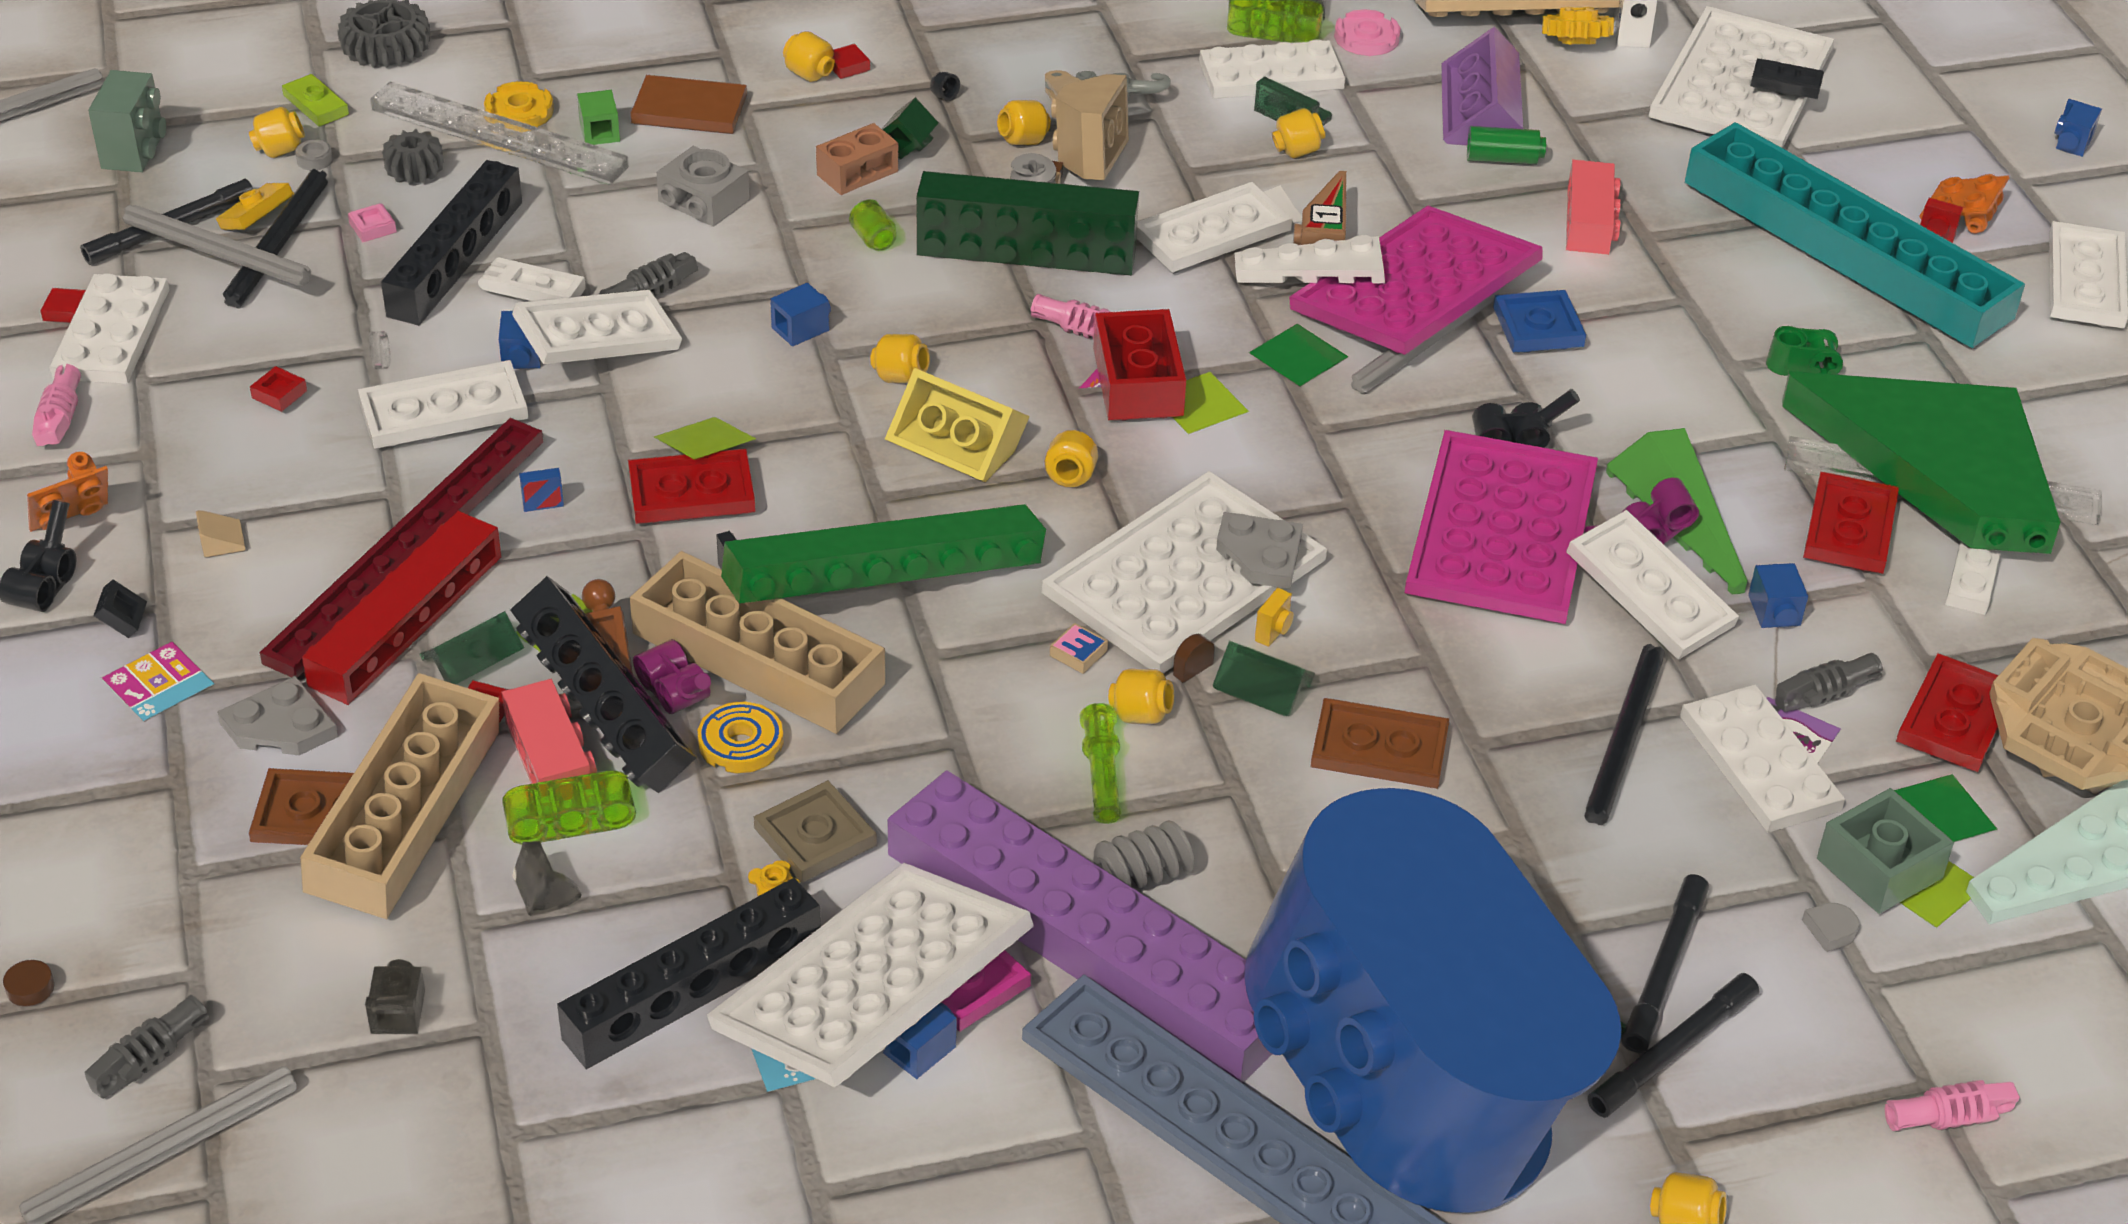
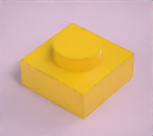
[1255,587,1294,647]

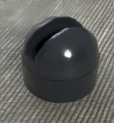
[930,72,960,101]

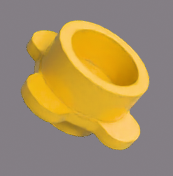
[748,860,800,896]

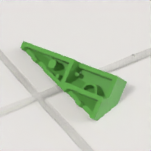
[1606,428,1747,595]

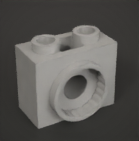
[656,146,750,227]

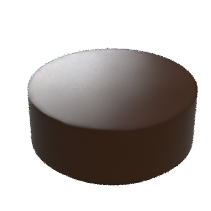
[3,960,54,1006]

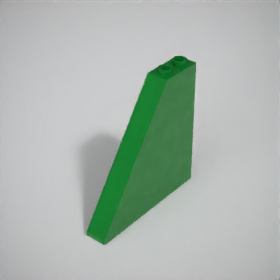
[1782,371,2061,554]

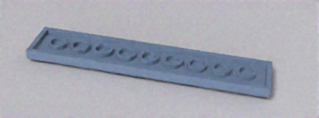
[1022,974,1446,1224]

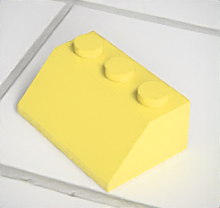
[885,368,1030,482]

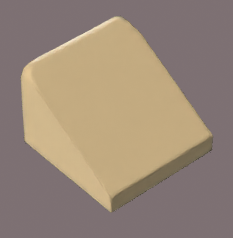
[196,510,245,557]

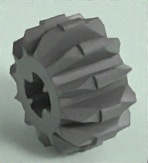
[382,129,444,185]

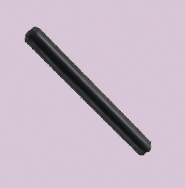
[223,169,328,308]
[1584,644,1665,825]

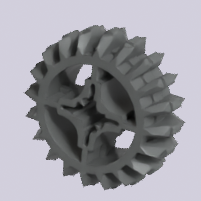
[337,0,431,68]

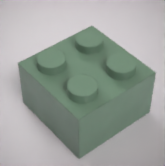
[88,70,166,172]
[1817,788,1954,914]

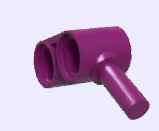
[1584,477,1699,545]
[633,639,711,714]

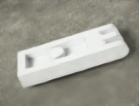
[478,257,586,301]
[1945,540,2001,615]

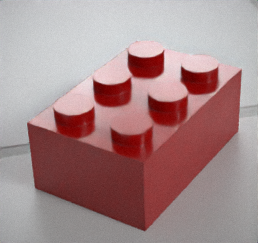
[1093,309,1186,420]

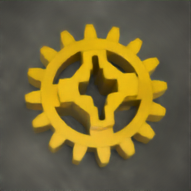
[1542,7,1615,45]

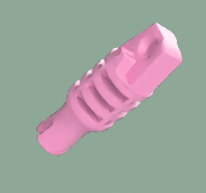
[1031,294,1111,340]
[32,364,81,446]
[1885,1080,2020,1131]

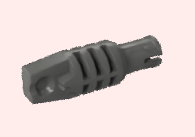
[599,252,698,297]
[1775,653,1883,712]
[84,995,209,1099]

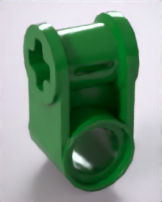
[1766,326,1843,376]

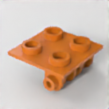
[1919,174,2009,233]
[27,452,108,532]

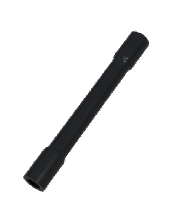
[80,178,253,265]
[1621,874,1709,1053]
[1587,973,1759,1118]

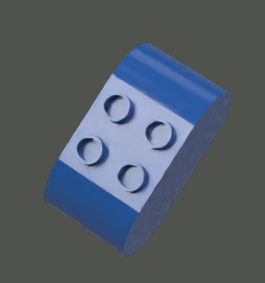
[1245,788,1621,1213]

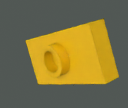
[216,183,294,230]

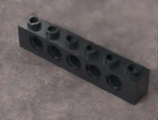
[381,160,522,326]
[510,576,697,793]
[557,878,821,1070]

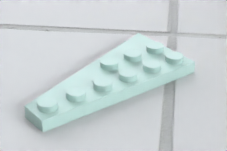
[1966,779,2128,924]

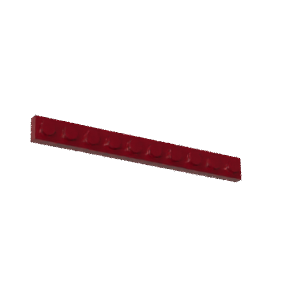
[259,418,543,678]

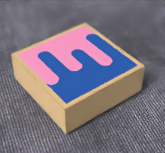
[1050,623,1108,674]

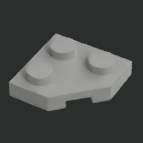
[1216,512,1303,589]
[217,676,338,755]

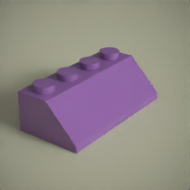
[1441,26,1523,145]

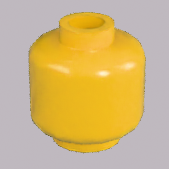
[783,31,835,82]
[997,100,1051,145]
[249,107,305,158]
[1272,108,1326,159]
[870,334,930,383]
[1044,430,1098,487]
[1108,668,1174,724]
[1650,1172,1727,1224]

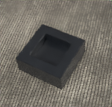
[93,579,147,638]

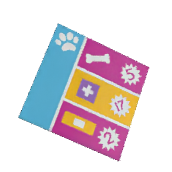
[102,642,214,722]

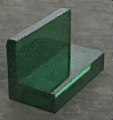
[1254,76,1332,126]
[419,611,524,684]
[1213,641,1315,716]

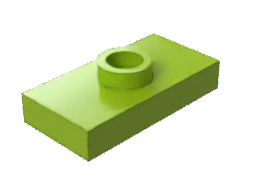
[282,74,349,127]

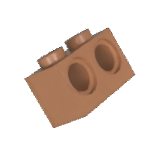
[816,123,898,195]

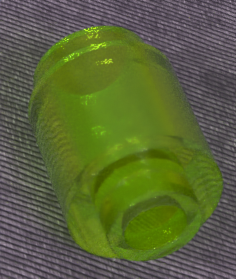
[849,199,897,251]

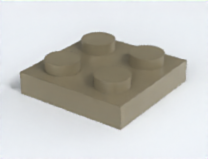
[753,780,877,883]

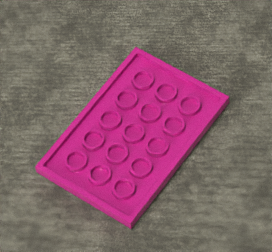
[1289,205,1543,355]
[1404,430,1598,624]

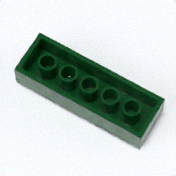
[916,171,1139,276]

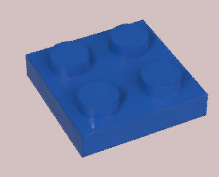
[1493,290,1586,353]

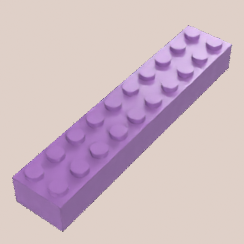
[887,770,1272,1083]

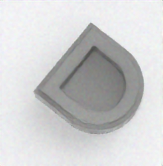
[1802,903,1859,952]

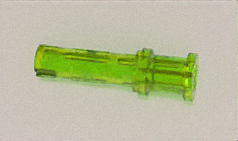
[1079,703,1121,824]

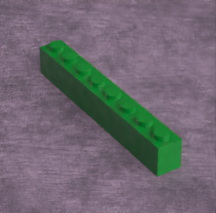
[721,504,1046,604]

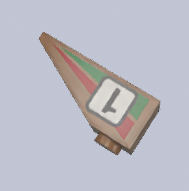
[1293,171,1347,245]

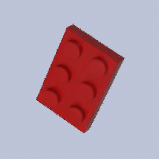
[628,449,756,524]
[1803,471,1899,574]
[1896,653,1999,772]

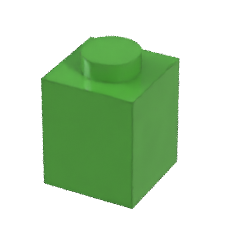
[577,89,620,146]

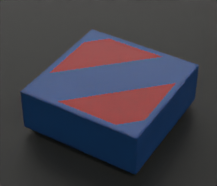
[519,468,564,512]

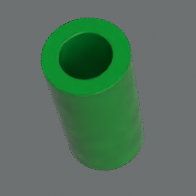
[1467,126,1546,165]

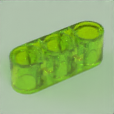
[1227,0,1324,43]
[502,771,636,845]

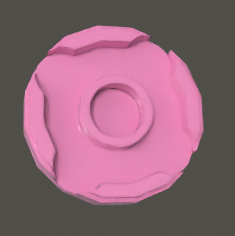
[1334,9,1401,56]

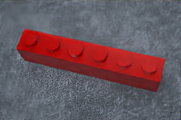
[302,511,502,705]

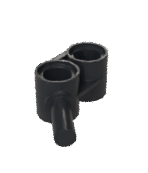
[1472,389,1580,448]
[0,500,77,612]

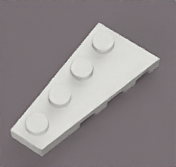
[1234,235,1385,283]

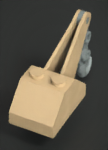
[1045,70,1171,180]

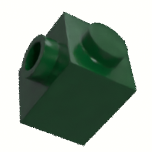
[882,97,939,160]

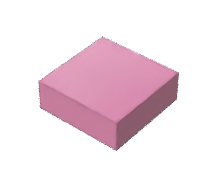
[348,203,397,243]

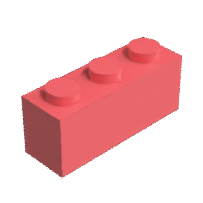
[1566,159,1620,255]
[502,678,597,809]

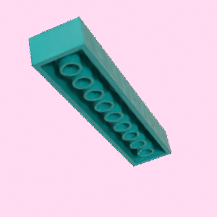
[1684,122,2025,348]

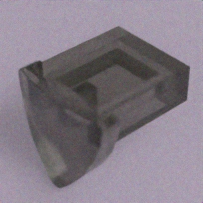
[512,841,582,916]

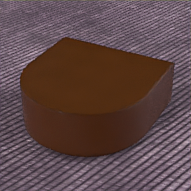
[1173,633,1215,683]

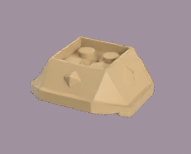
[1989,638,2128,794]

